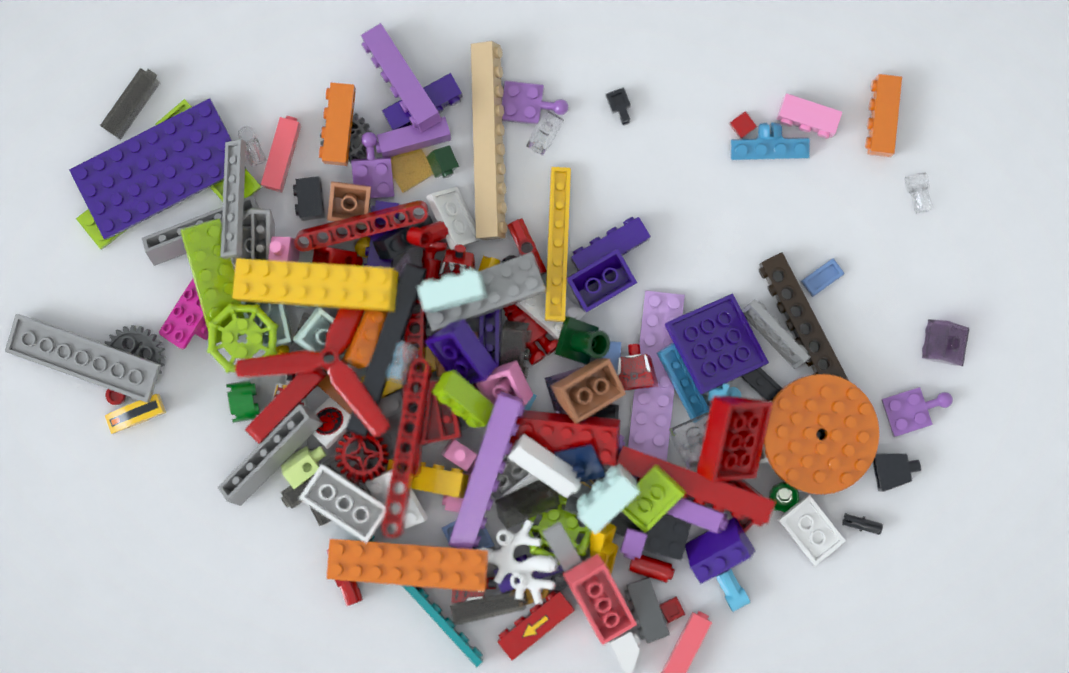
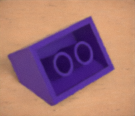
[566,248,637,313]
[425,319,497,384]
[685,517,756,584]

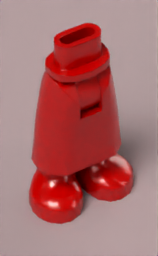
[419,241,448,298]
[503,304,558,366]

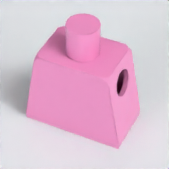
[268,236,301,262]
[440,439,478,474]

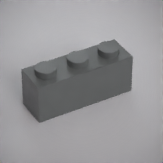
[624,577,670,643]

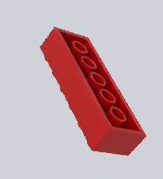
[509,410,621,466]

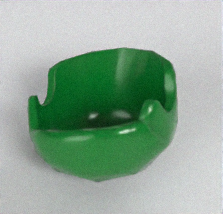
[769,482,799,513]

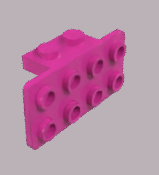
[159,278,209,350]

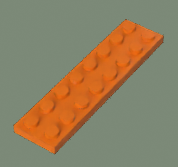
[326,539,489,592]

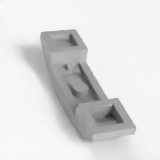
[542,522,582,572]

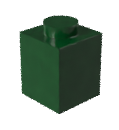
[426,145,459,178]

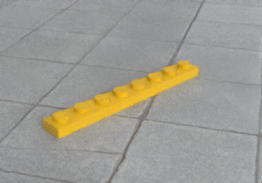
[544,167,571,322]

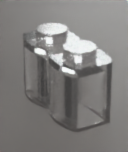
[387,341,418,386]

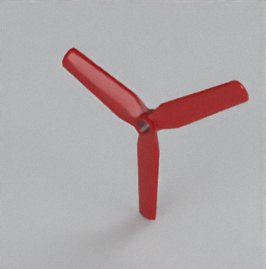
[235,308,390,437]

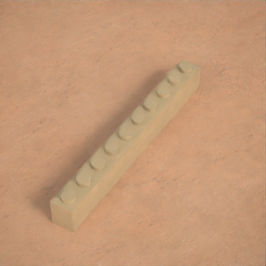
[471,41,507,240]

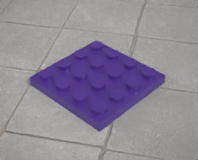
[664,293,769,395]

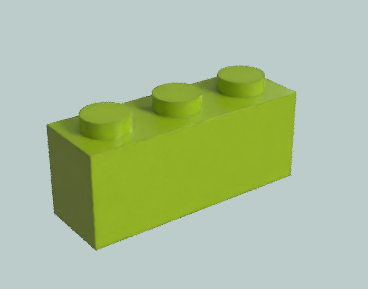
[432,371,495,428]

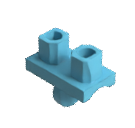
[708,384,741,401]

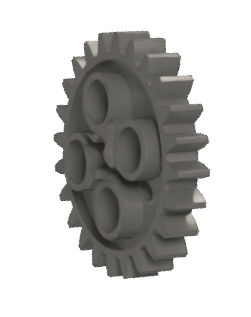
[104,325,166,374]

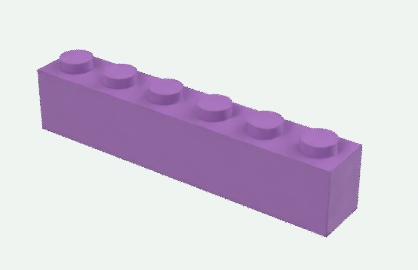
[361,23,442,132]

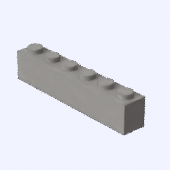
[142,195,260,266]
[218,404,323,506]

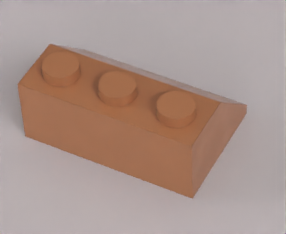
[551,358,626,424]

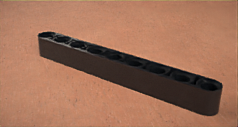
[346,262,427,437]

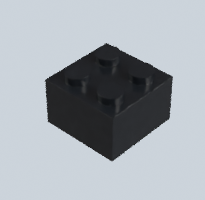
[643,514,691,560]

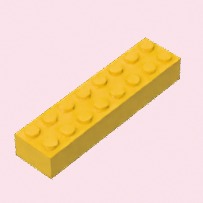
[232,259,398,312]

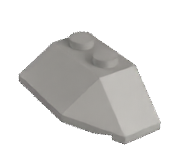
[233,208,275,267]

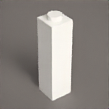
[508,434,581,498]

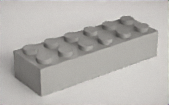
[419,252,547,333]

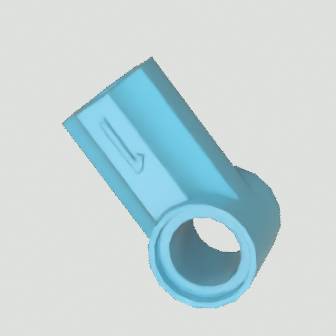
[716,569,751,612]

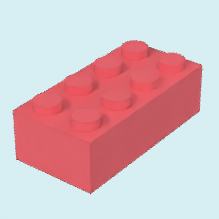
[563,554,637,645]

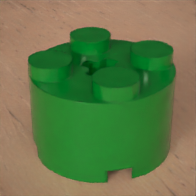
[226,380,260,423]

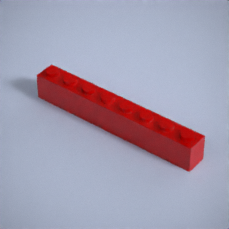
[615,446,776,527]

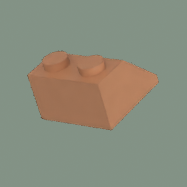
[327,181,371,225]

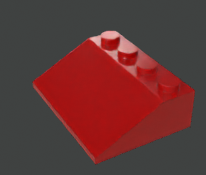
[697,396,773,482]

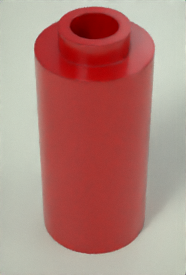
[628,554,675,583]

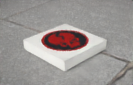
[312,397,350,449]

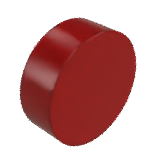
[105,389,127,405]

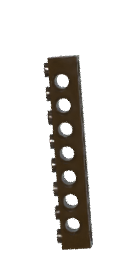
[758,252,849,381]

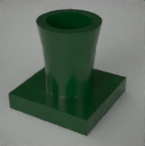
[555,316,610,365]

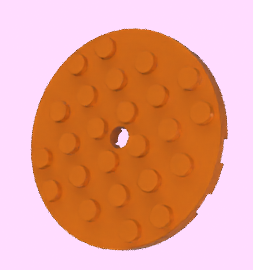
[764,374,879,494]

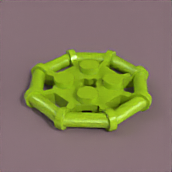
[207,303,278,374]
[521,494,591,565]

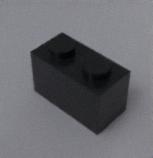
[293,176,325,220]

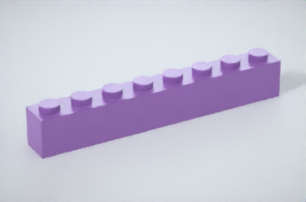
[448,391,525,549]

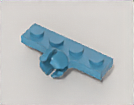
[730,122,810,160]
[657,343,710,422]

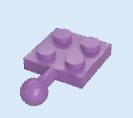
[502,81,568,125]
[351,132,395,198]
[881,387,953,437]

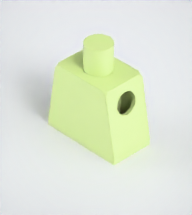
[281,446,327,489]

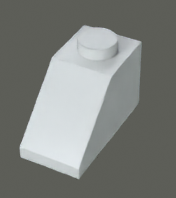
[609,630,641,673]

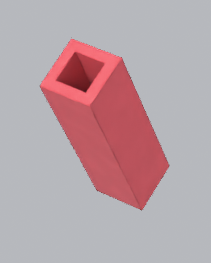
[261,116,301,192]
[661,611,712,673]

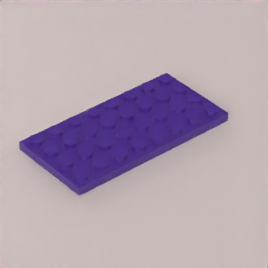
[69,98,246,240]

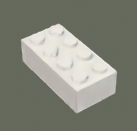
[299,464,386,543]

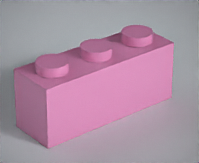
[777,93,842,138]

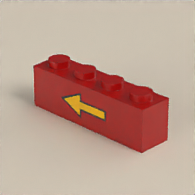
[497,590,575,661]

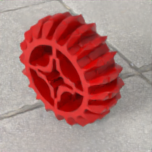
[335,431,389,483]

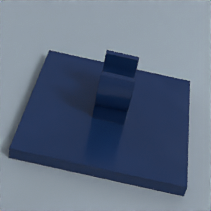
[554,444,606,482]

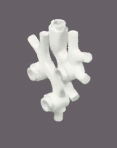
[476,519,558,605]

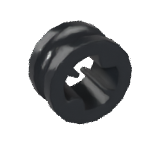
[551,572,568,590]

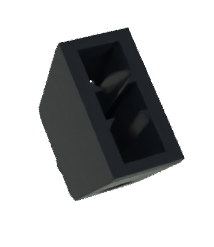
[873,454,921,492]

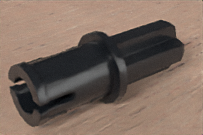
[842,513,883,535]

